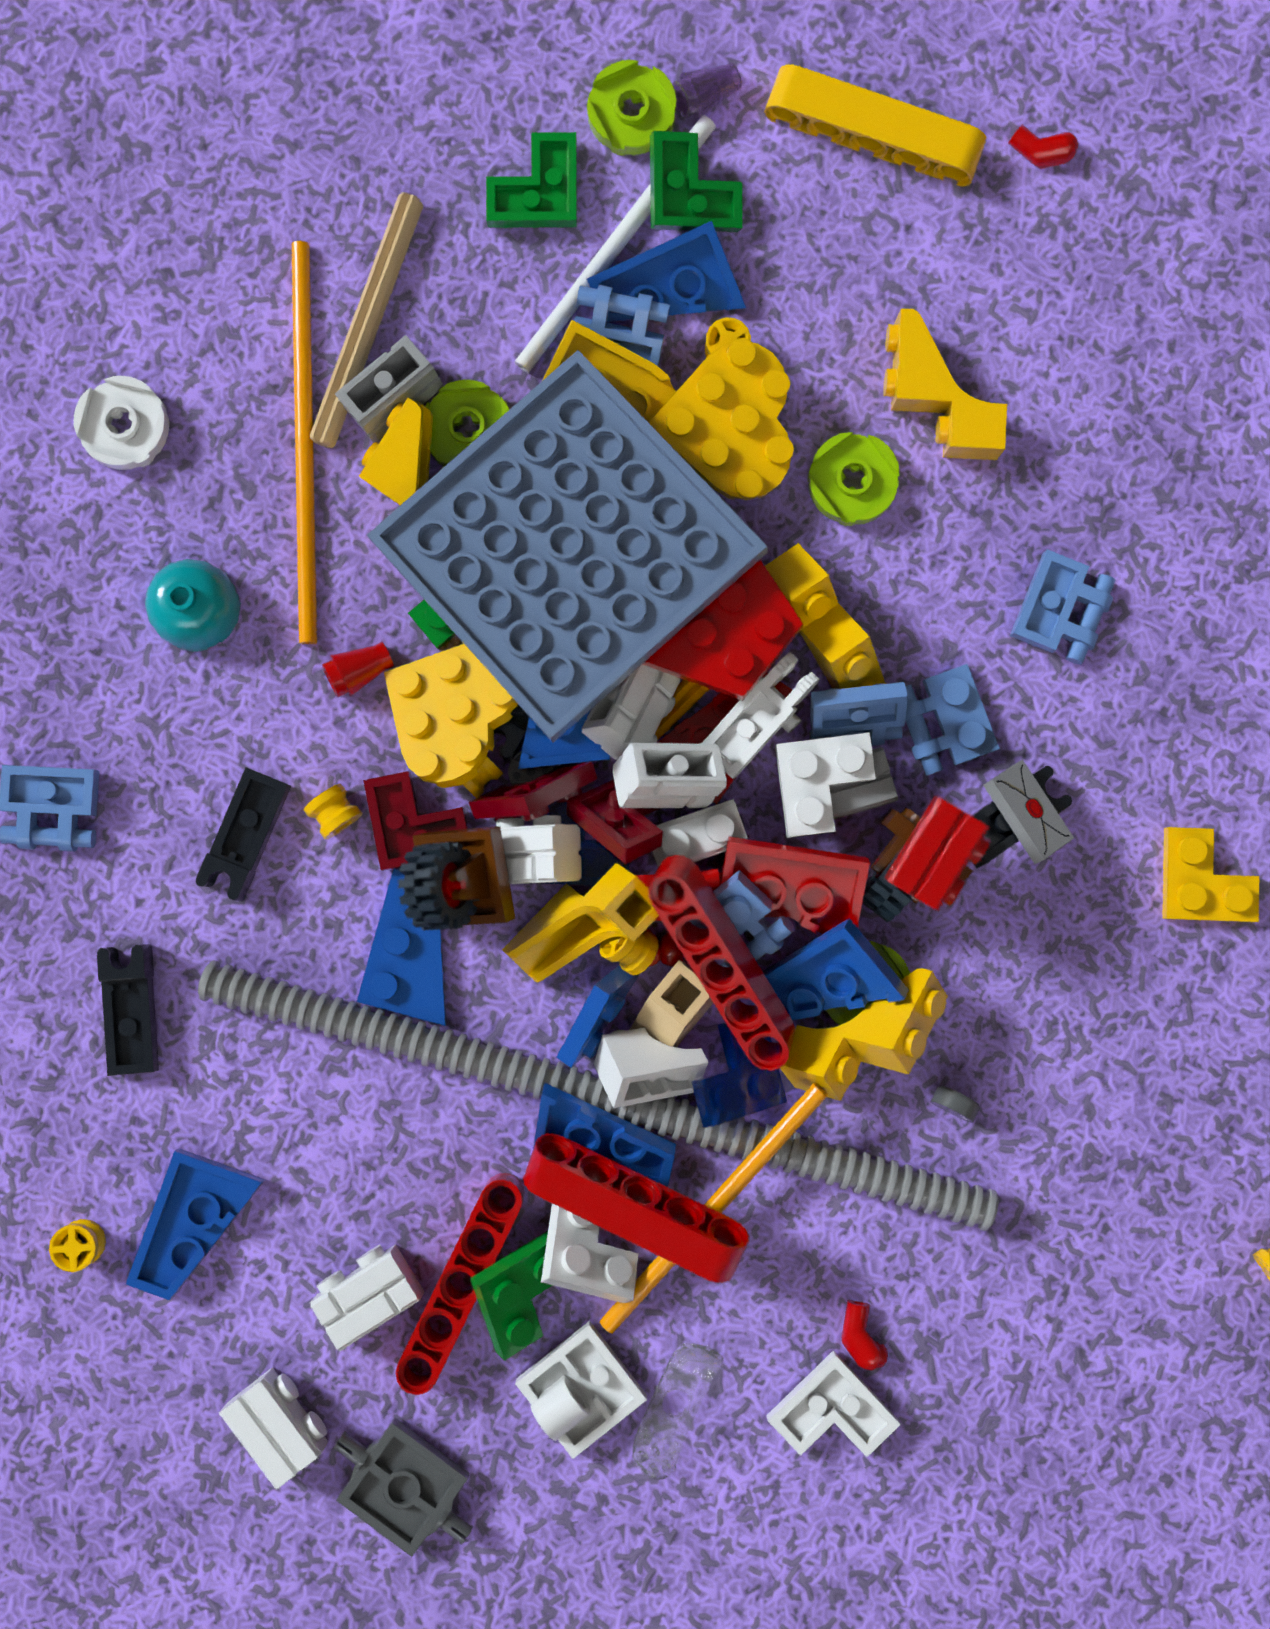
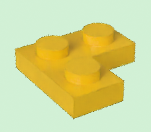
[1162,827,1259,922]

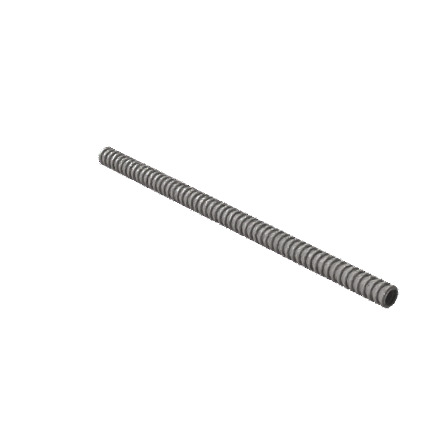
[198,960,999,1231]

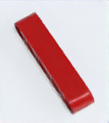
[648,855,795,1071]
[523,1134,749,1283]
[396,1173,525,1395]

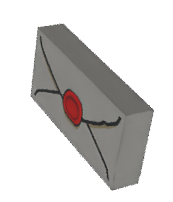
[983,759,1074,864]

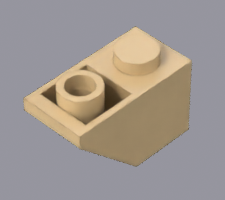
[629,961,713,1048]

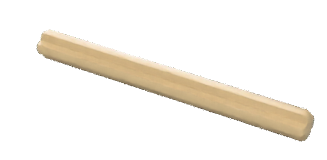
[310,192,423,448]

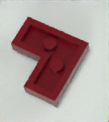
[469,761,598,822]
[363,771,468,871]
[566,779,663,864]

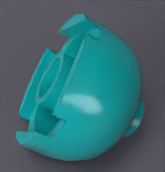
[145,559,241,652]

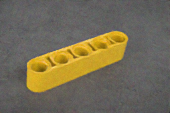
[764,64,987,187]

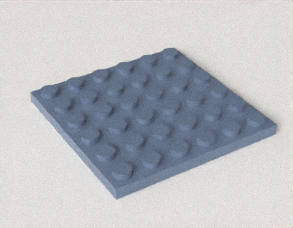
[367,350,768,742]

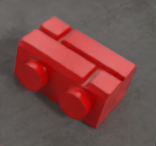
[884,795,991,911]

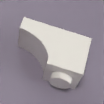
[594,1027,709,1108]

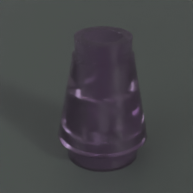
[672,63,742,118]

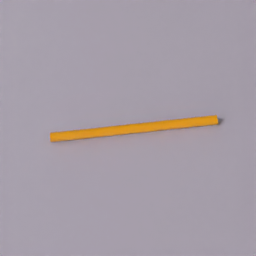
[600,1083,828,1334]

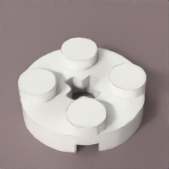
[73,376,169,470]

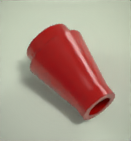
[322,642,394,697]

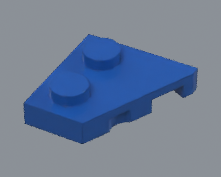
[556,965,641,1068]

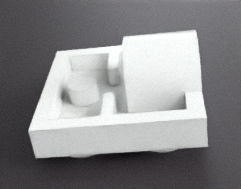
[515,1320,647,1459]

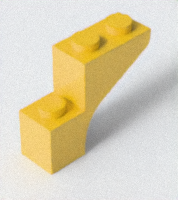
[883,308,1007,460]
[359,398,433,505]
[765,543,886,689]
[502,863,659,982]
[780,968,948,1101]

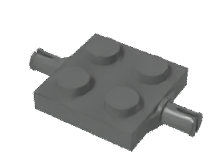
[333,1418,473,1557]

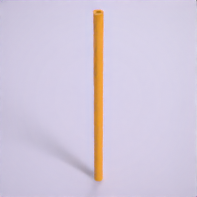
[291,241,317,644]

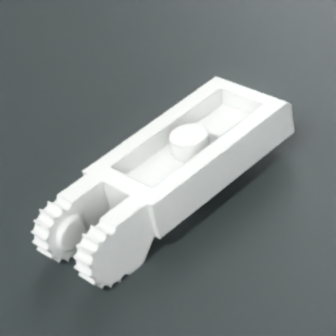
[701,652,820,779]

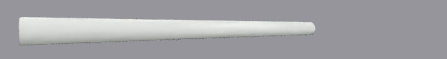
[514,115,716,373]

